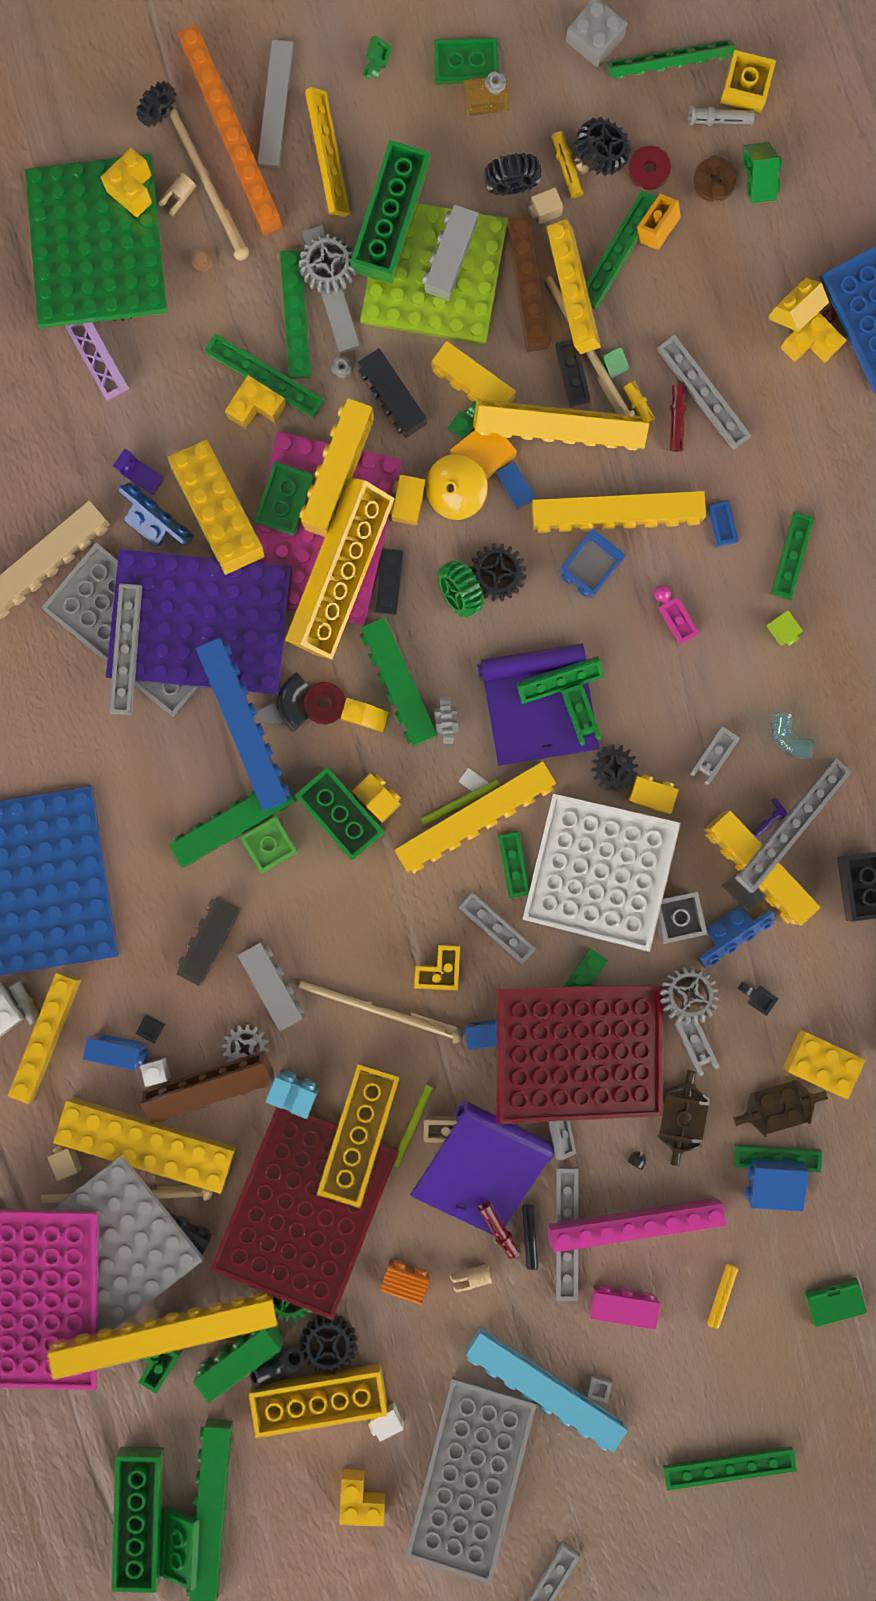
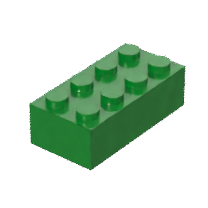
[295,767,386,861]
[193,1326,285,1404]

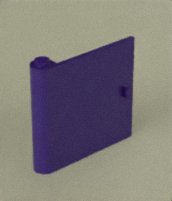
[477,643,600,766]
[410,1100,555,1236]

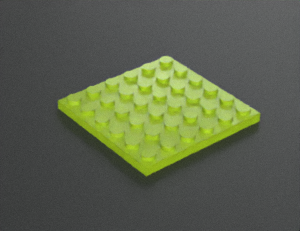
[360,203,508,345]

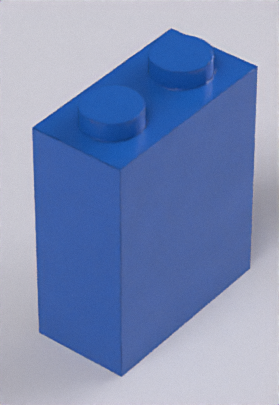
[745,1158,809,1211]

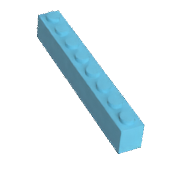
[465,1327,628,1453]

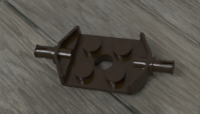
[657,1070,710,1166]
[733,1080,828,1137]

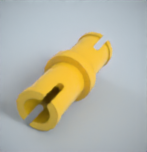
[623,381,656,423]

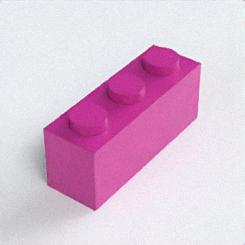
[589,1285,660,1330]

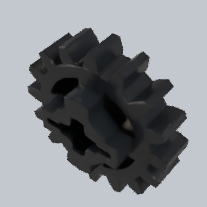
[136,81,177,128]
[591,744,638,791]

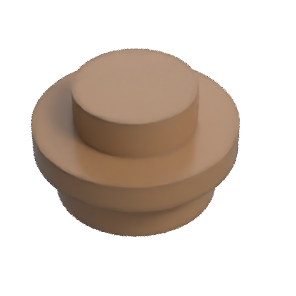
[191,250,213,272]

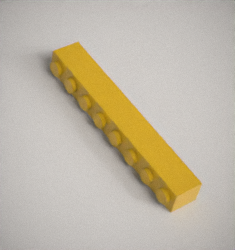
[473,399,649,450]
[531,491,706,533]
[394,761,556,874]

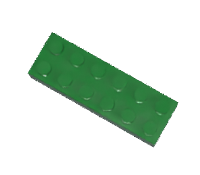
[350,140,431,284]
[111,1446,164,1593]

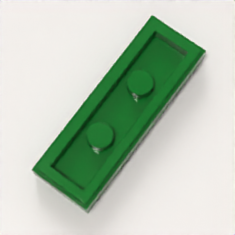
[498,831,530,898]

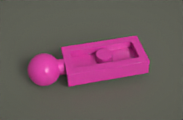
[654,585,699,645]

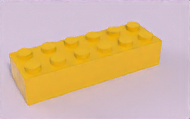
[300,398,374,537]
[168,439,264,575]
[704,811,821,926]
[317,1064,400,1208]
[249,1363,388,1438]

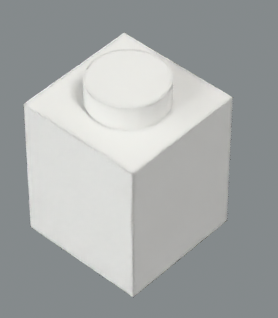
[140,1057,171,1087]
[368,1402,404,1442]

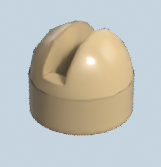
[573,156,589,175]

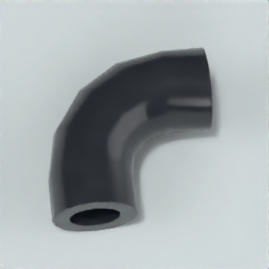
[277,672,310,732]
[249,1347,304,1388]

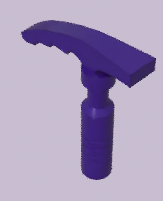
[751,798,787,839]

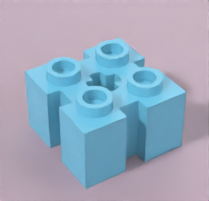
[266,1070,320,1119]

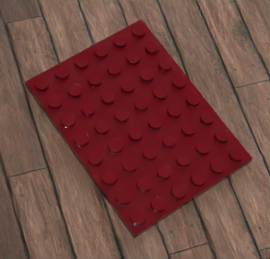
[496,985,663,1124]
[210,1107,399,1320]

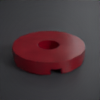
[628,145,671,190]
[303,682,346,725]

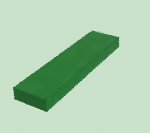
[770,512,815,601]
[516,656,604,704]
[733,1144,822,1173]

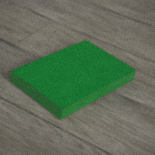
[434,38,498,85]
[253,461,315,537]
[160,1507,200,1591]

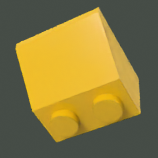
[768,277,829,332]

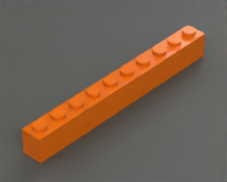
[177,24,283,236]

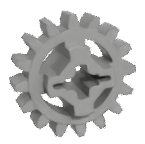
[435,697,458,744]
[222,1023,270,1063]

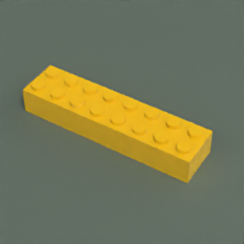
[285,478,395,660]
[53,1097,237,1194]

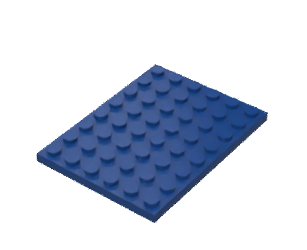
[0,786,118,975]

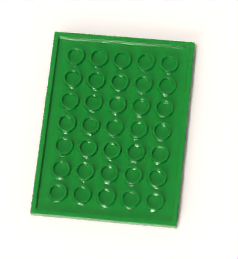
[25,154,168,329]

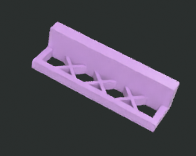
[65,322,129,401]

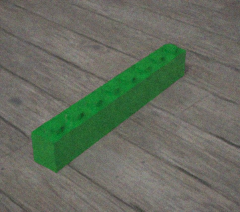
[186,1419,233,1601]

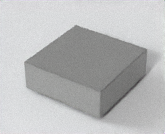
[586,1374,613,1403]

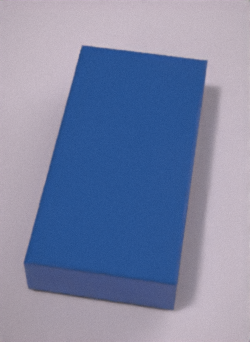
[496,462,536,510]
[707,500,739,548]

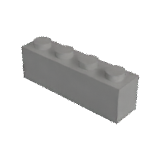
[422,204,479,301]
[237,942,305,1031]

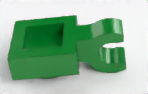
[363,35,392,80]
[448,401,476,440]

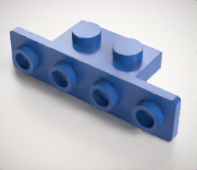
[118,483,194,547]
[699,905,776,968]

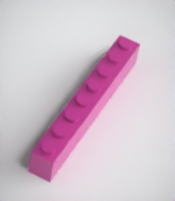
[547,1198,727,1253]

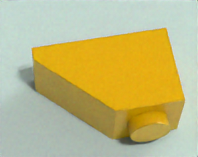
[341,698,389,733]

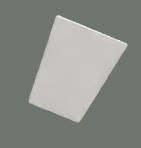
[459,768,494,798]

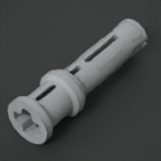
[688,105,755,127]

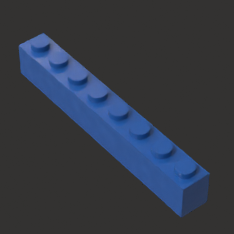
[196,638,291,811]

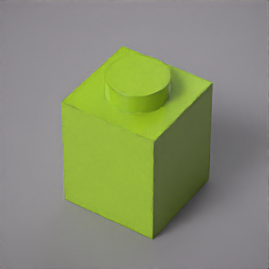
[766,610,803,646]

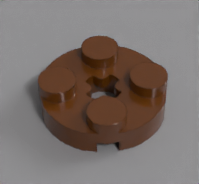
[693,155,737,202]

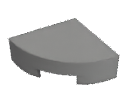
[256,703,284,724]

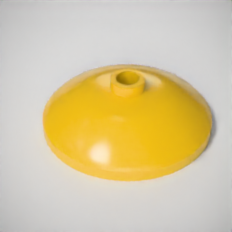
[426,454,488,520]

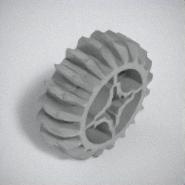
[299,233,356,294]
[660,967,720,1026]

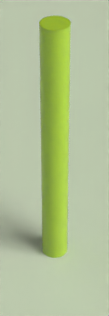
[421,779,500,826]
[394,1084,434,1167]

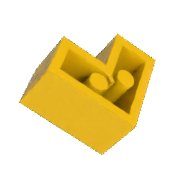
[101,148,152,217]
[780,312,847,363]
[225,375,287,429]
[352,773,401,823]
[414,944,460,990]
[339,1469,385,1526]

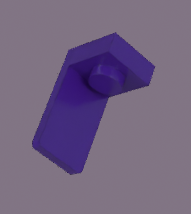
[113,448,164,495]

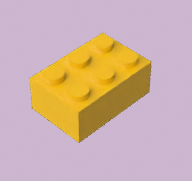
[782,1029,866,1100]

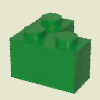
[743,142,782,203]
[138,1349,183,1394]

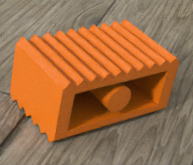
[380,1260,430,1305]

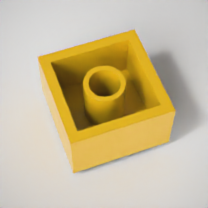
[720,50,776,113]

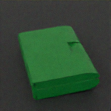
[804,1278,867,1328]

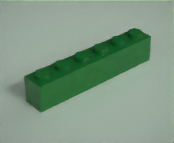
[360,617,437,747]
[169,779,296,868]

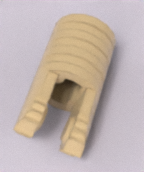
[158,173,196,216]
[450,1263,492,1293]

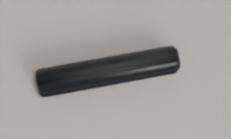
[522,1204,538,1270]

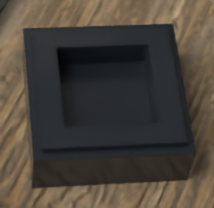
[135,1014,165,1044]

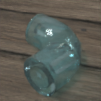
[771,712,814,761]

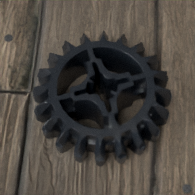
[574,116,631,177]
[484,152,542,196]
[469,544,527,602]
[299,1315,358,1375]

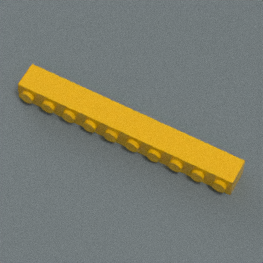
[48,1292,277,1380]

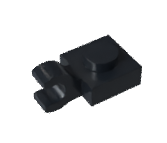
[737,982,779,1016]

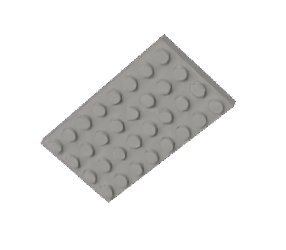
[41,543,200,718]
[406,1377,537,1585]

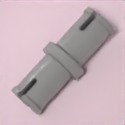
[8,981,39,1025]

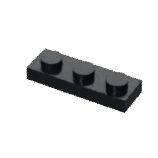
[555,339,591,407]
[375,548,403,615]

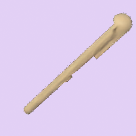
[169,110,249,261]
[544,276,635,416]
[299,980,463,1044]
[41,1185,213,1203]

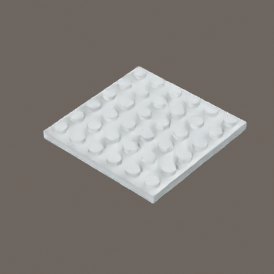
[523,794,681,952]

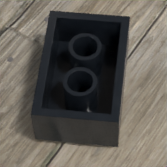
[837,852,876,922]

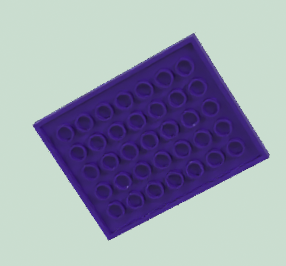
[106,549,292,695]

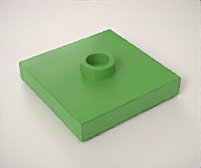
[239,815,298,874]

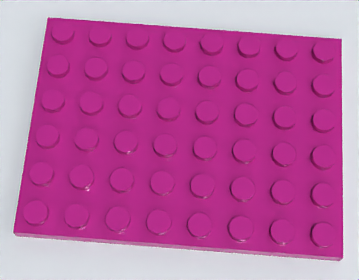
[254,432,402,626]
[0,1209,98,1390]

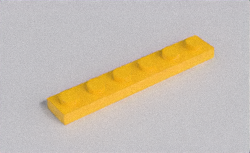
[305,87,350,217]

